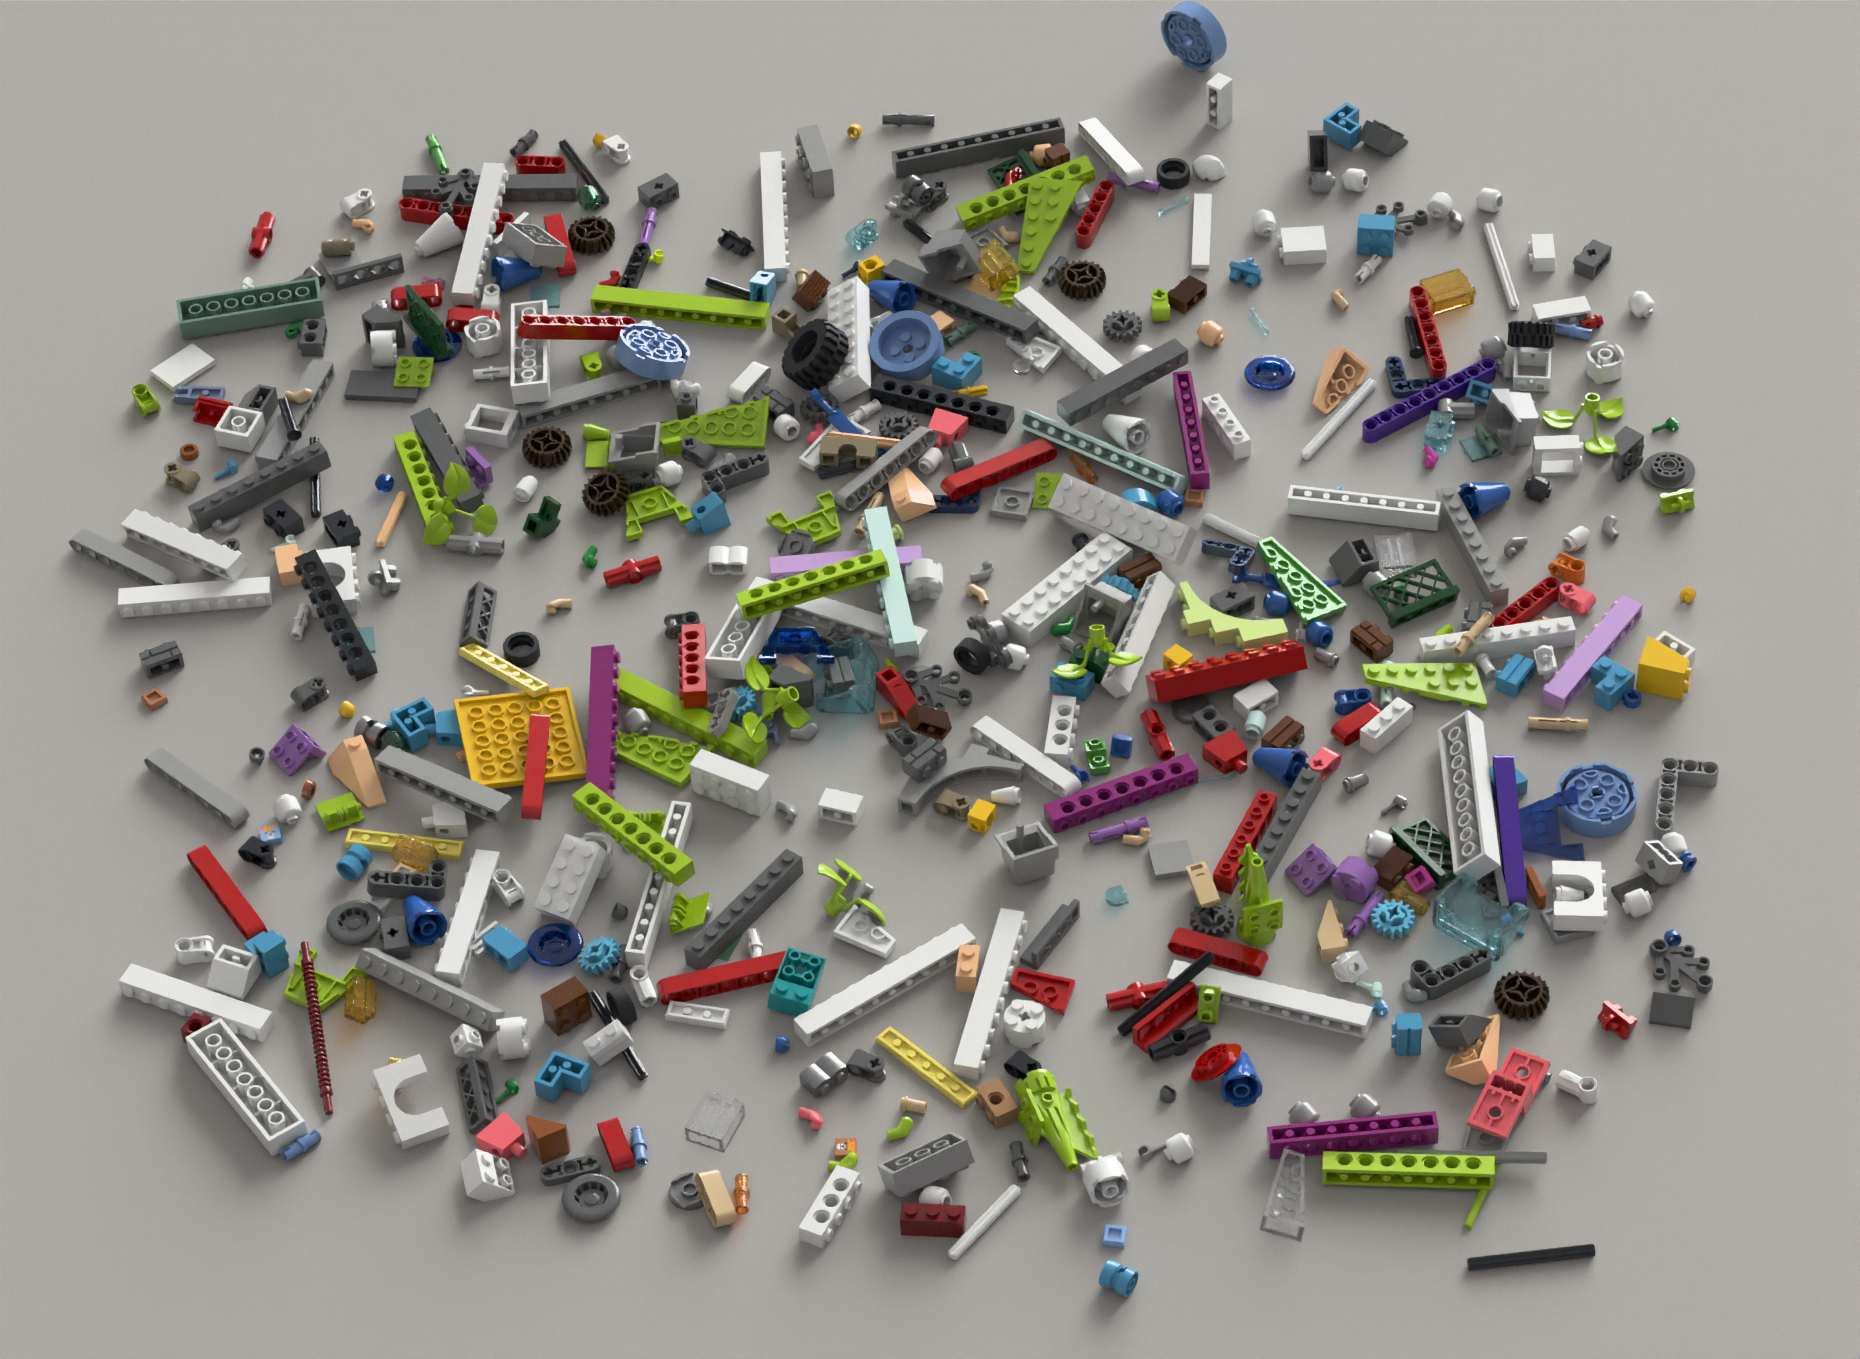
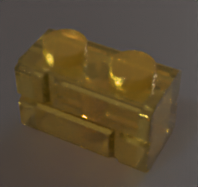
[390,834,439,874]
[344,975,377,1024]

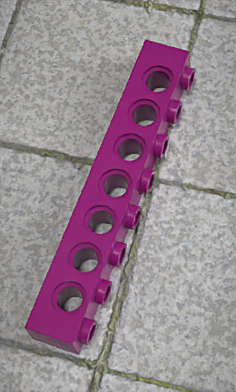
[1173,371,1210,490]
[1044,753,1198,834]
[1267,1111,1439,1159]

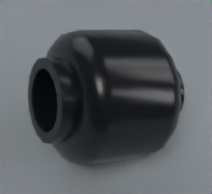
[1523,475,1552,502]

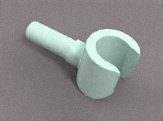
[270,535,296,553]
[1356,981,1383,998]

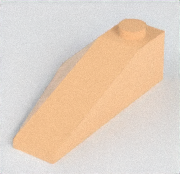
[1312,346,1369,415]
[888,467,937,522]
[327,735,387,810]
[1445,1014,1500,1085]

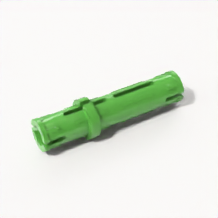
[425,134,450,175]

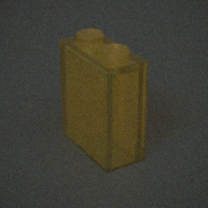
[977,238,1021,293]
[1419,268,1476,316]

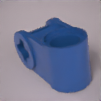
[1334,688,1372,715]

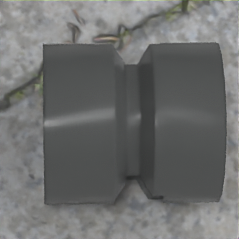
[902,175,935,207]

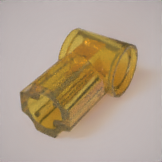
[1387,881,1430,916]

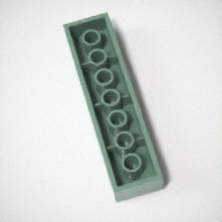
[176,277,325,339]

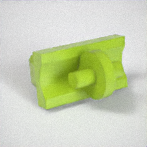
[1660,488,1695,515]
[1197,983,1222,1024]

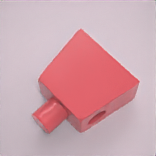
[928,408,969,449]
[476,1112,528,1160]

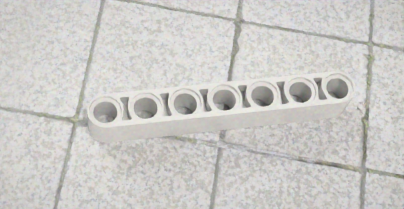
[1078,117,1145,186]
[970,716,1082,798]

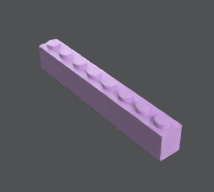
[770,545,922,582]
[1541,595,1643,712]

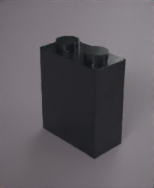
[1307,130,1328,171]

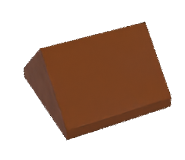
[526,1115,571,1165]

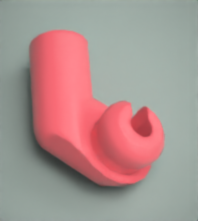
[806,423,824,444]
[798,1107,823,1130]

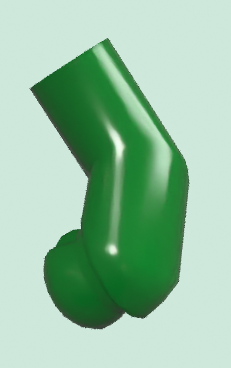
[285,322,304,338]
[582,546,598,569]
[1051,616,1075,635]

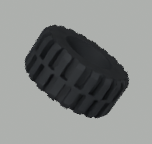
[782,319,849,391]

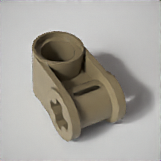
[164,462,200,493]
[933,789,971,822]

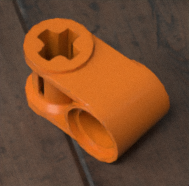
[1548,552,1585,585]

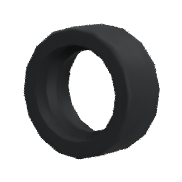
[1157,158,1190,190]
[503,632,540,668]
[953,637,991,675]
[606,985,637,1026]

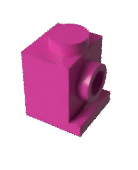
[1405,865,1437,894]

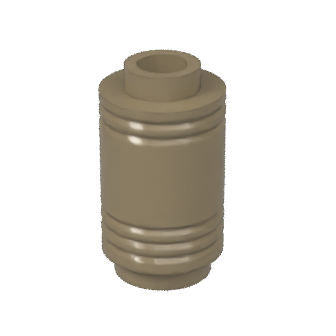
[321,237,355,257]

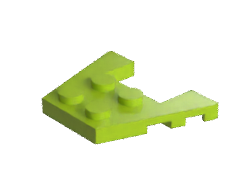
[626,485,693,542]
[766,490,841,546]
[284,946,369,1011]

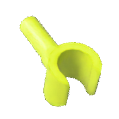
[640,249,664,264]

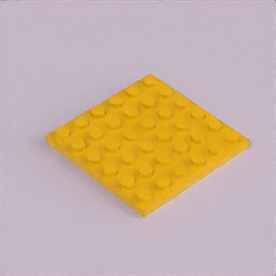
[454,687,587,789]

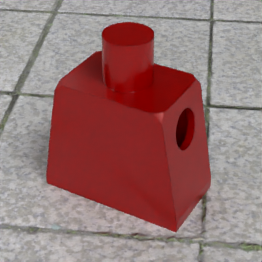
[1202,729,1248,774]

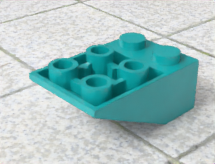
[767,947,827,1017]

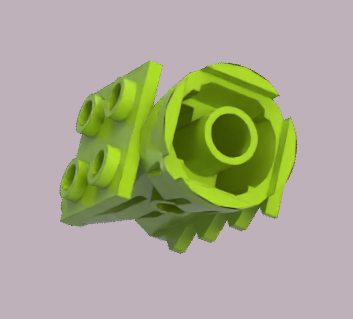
[1236,843,1283,947]
[1014,1069,1098,1171]

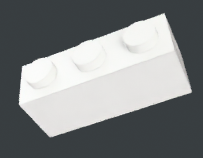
[1206,72,1233,130]
[1532,296,1591,326]
[1360,697,1413,755]

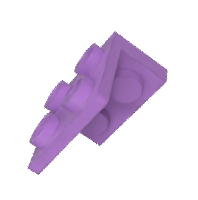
[464,446,494,489]
[269,724,327,776]
[1285,843,1338,897]

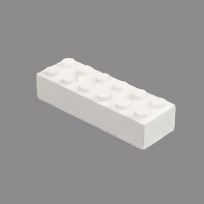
[704,604,784,680]

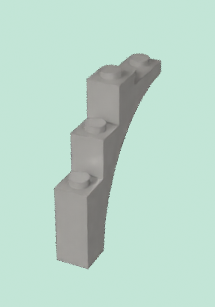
[897,743,1023,817]

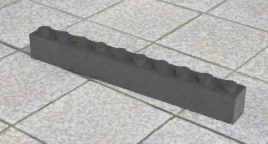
[891,117,1065,178]
[402,174,579,202]
[881,259,1039,345]

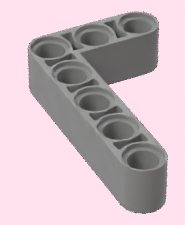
[1654,757,1719,841]

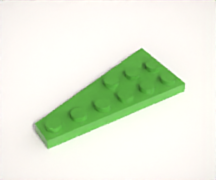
[1256,536,1348,626]

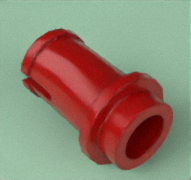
[1579,314,1604,329]

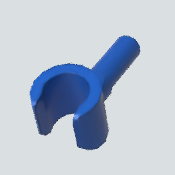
[1070,765,1090,784]

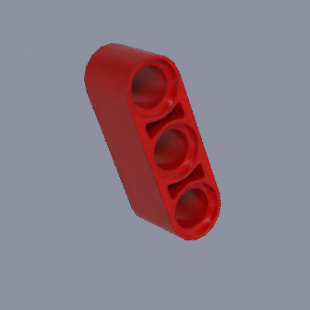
[515,155,566,174]
[390,284,442,311]
[446,307,500,332]
[1330,702,1382,746]
[597,1117,635,1172]

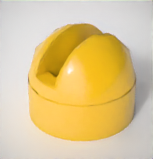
[847,123,862,139]
[592,132,607,147]
[1679,587,1697,604]
[338,701,355,718]

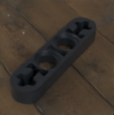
[618,242,651,289]

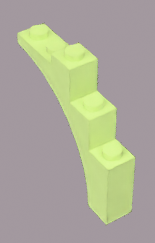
[1177,581,1288,653]

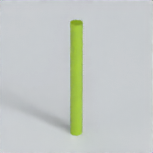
[1463,1163,1500,1230]

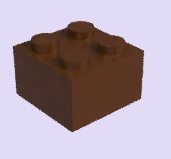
[540,976,592,1036]

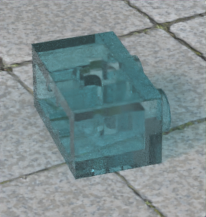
[1424,410,1456,452]

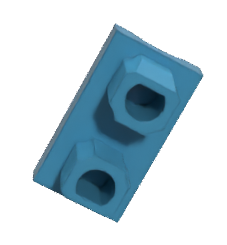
[1229,257,1263,288]

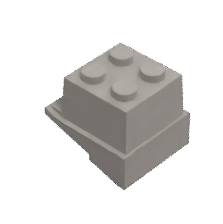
[918,229,983,282]
[1483,389,1540,455]
[608,422,661,479]
[1072,581,1133,645]
[994,821,1059,885]

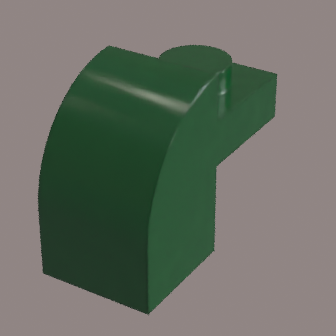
[523,496,562,539]
[1069,647,1110,684]

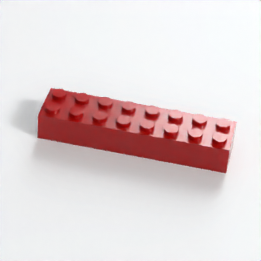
[1145,639,1308,704]

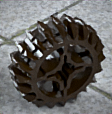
[568,215,615,256]
[1058,259,1106,301]
[522,426,572,469]
[582,468,631,517]
[1494,970,1550,1021]

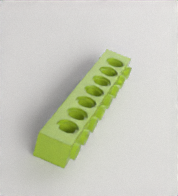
[956,155,1096,231]
[393,430,455,546]
[735,549,890,621]
[572,782,696,887]
[1322,1151,1495,1190]

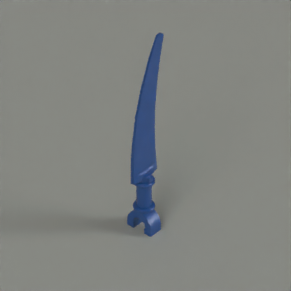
[809,388,886,453]
[1232,571,1340,588]

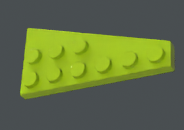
[1017,177,1083,275]
[660,396,770,449]
[1361,662,1488,710]
[585,729,715,788]

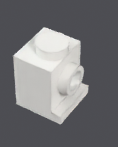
[1070,187,1090,217]

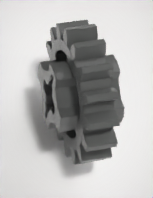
[1103,310,1142,343]
[800,393,840,424]
[879,410,919,440]
[1190,902,1234,938]

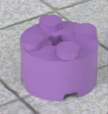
[1331,856,1379,904]

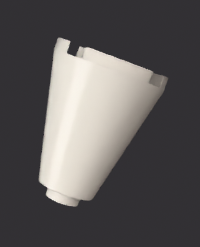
[414,212,465,257]
[1103,414,1152,455]

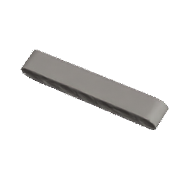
[834,426,938,511]
[69,529,180,586]
[144,747,250,829]

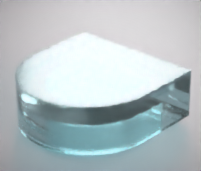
[1105,885,1129,907]

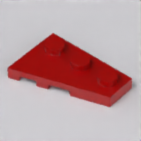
[1010,967,1075,1016]

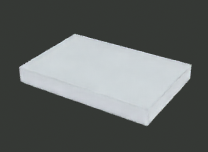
[150,343,216,392]

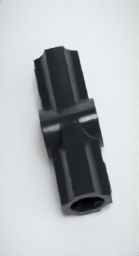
[1147,1023,1211,1062]

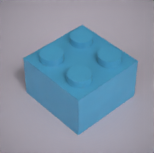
[1357,213,1395,257]

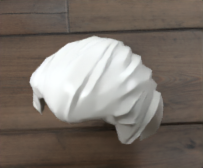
[1192,155,1226,181]
[670,379,701,398]

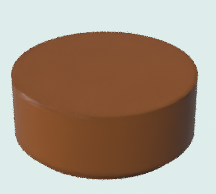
[180,444,199,461]
[301,779,316,800]

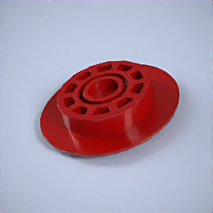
[1191,1043,1242,1082]

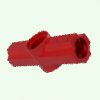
[248,212,275,259]
[603,556,662,587]
[1140,708,1175,762]
[1106,980,1168,1011]

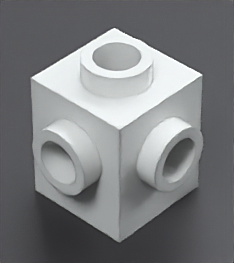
[1331,951,1369,983]
[450,1024,484,1059]

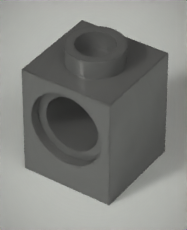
[676,392,698,420]

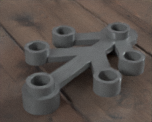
[431,168,479,216]
[1375,201,1428,237]
[967,614,1013,668]
[902,664,973,711]
[1649,939,1713,993]

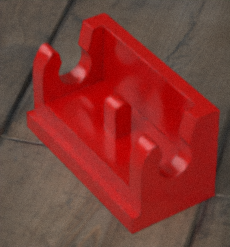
[192,396,233,427]

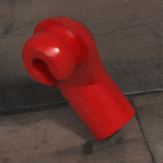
[1005,167,1022,186]

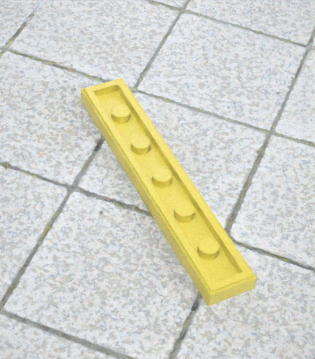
[459,643,549,698]
[344,828,465,861]
[875,1026,977,1110]

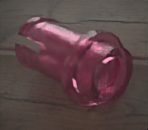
[421,277,446,291]

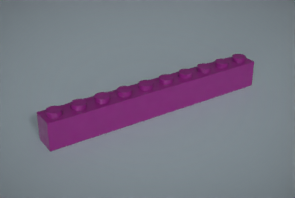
[586,644,621,801]

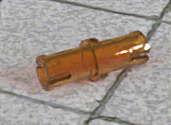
[1069,452,1099,485]
[733,1173,750,1215]

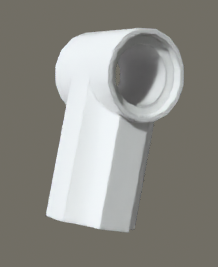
[630,965,658,1008]
[1556,1070,1598,1105]

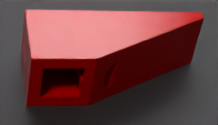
[875,665,919,723]

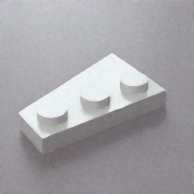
[1006,336,1062,374]
[833,904,896,959]

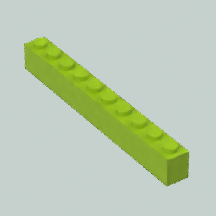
[590,285,771,331]
[617,667,768,768]

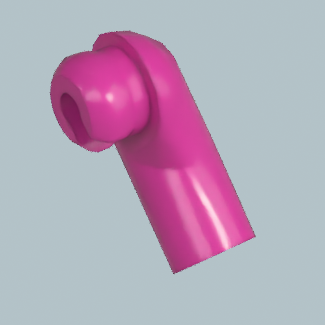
[1423,445,1439,468]

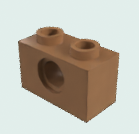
[975,1079,1019,1130]

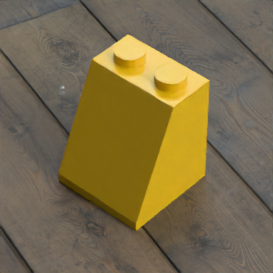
[1636,636,1692,700]

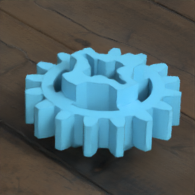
[1101,575,1140,602]
[731,685,758,721]
[1371,899,1415,939]
[578,936,621,976]

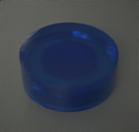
[375,474,395,492]

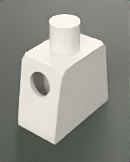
[421,802,468,838]

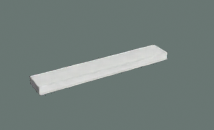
[1191,194,1212,270]

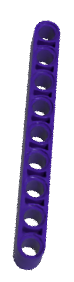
[1362,358,1496,443]
[1493,755,1527,909]

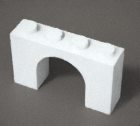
[306,546,361,618]
[1551,861,1608,931]
[371,1054,450,1150]

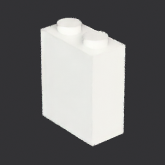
[1277,226,1327,265]

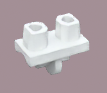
[1533,645,1558,680]

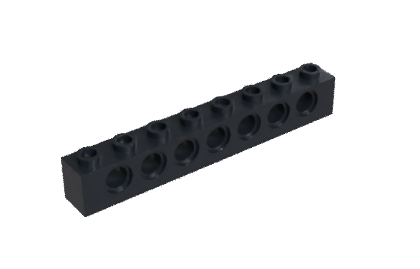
[869,374,1015,434]
[293,549,378,682]

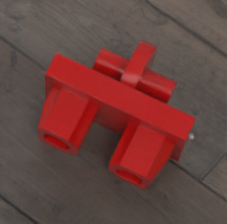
[1597,1001,1637,1040]

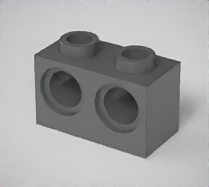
[297,319,328,357]
[1192,705,1235,742]

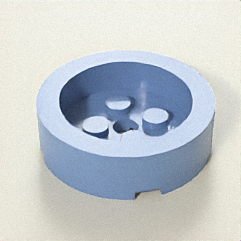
[1161,1,1227,71]
[869,310,945,381]
[614,324,690,380]
[1556,762,1638,838]

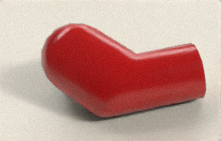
[599,270,621,287]

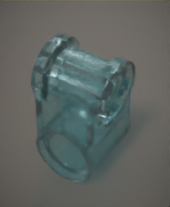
[845,218,878,251]

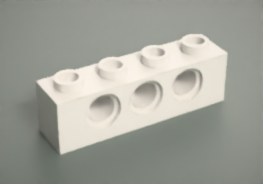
[1202,393,1251,461]
[1044,695,1080,768]
[799,1165,862,1249]

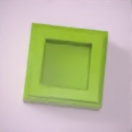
[662,436,682,457]

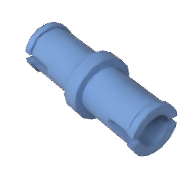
[1554,322,1592,341]
[630,1126,648,1167]
[280,1129,322,1162]

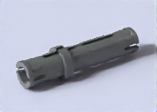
[882,113,935,126]

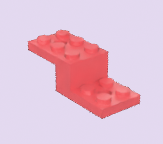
[1467,1047,1551,1140]

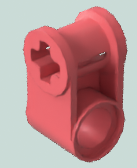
[1558,582,1596,616]
[1309,747,1342,783]

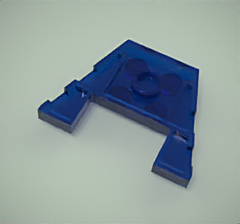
[759,627,835,665]
[1519,785,1585,861]

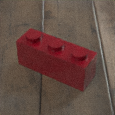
[900,1202,967,1238]

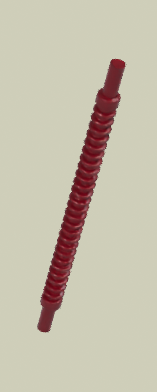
[300,941,333,1115]

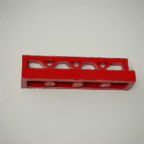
[1133,981,1199,1054]

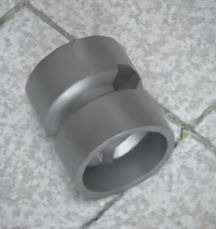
[354,716,391,749]

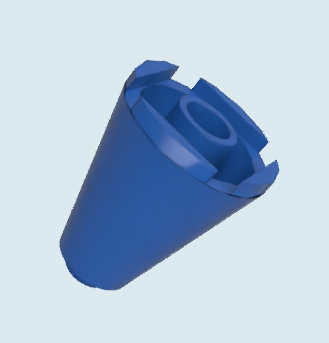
[491,256,542,292]
[868,280,917,313]
[1458,482,1511,520]
[1252,747,1309,788]
[402,895,447,946]
[1220,1051,1262,1107]

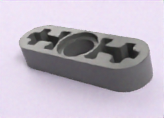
[540,1155,601,1186]

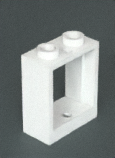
[1513,347,1552,392]
[464,403,521,448]
[1532,435,1583,476]

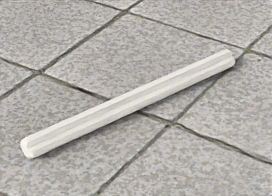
[1484,222,1519,311]
[1301,378,1377,460]

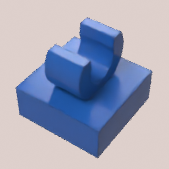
[1110,734,1133,758]

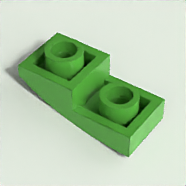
[1084,738,1111,775]

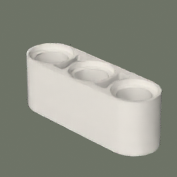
[727,362,772,404]

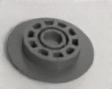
[1642,452,1695,489]
[326,900,382,944]
[562,1173,621,1221]

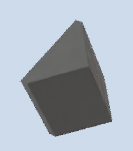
[1649,989,1696,1029]

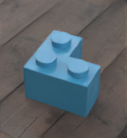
[1323,102,1362,150]
[931,352,982,391]
[1590,656,1635,712]
[390,697,436,752]
[244,929,290,979]
[534,1051,592,1103]

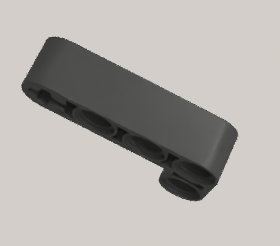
[701,452,770,504]
[367,859,447,901]
[1410,947,1492,1000]

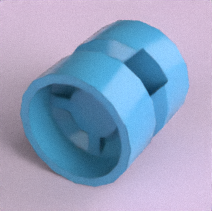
[336,844,373,881]
[1099,1259,1139,1297]

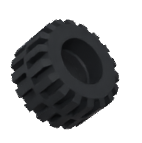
[1507,321,1555,348]

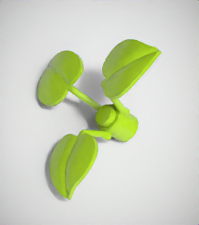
[1541,393,1624,454]
[422,462,498,545]
[1052,624,1143,679]
[742,655,812,743]
[817,859,886,926]

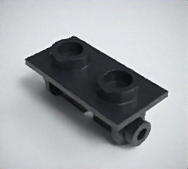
[718,228,755,257]

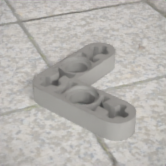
[701,688,739,738]

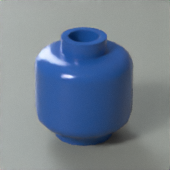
[1156,489,1184,517]
[1263,590,1292,617]
[1305,620,1333,648]

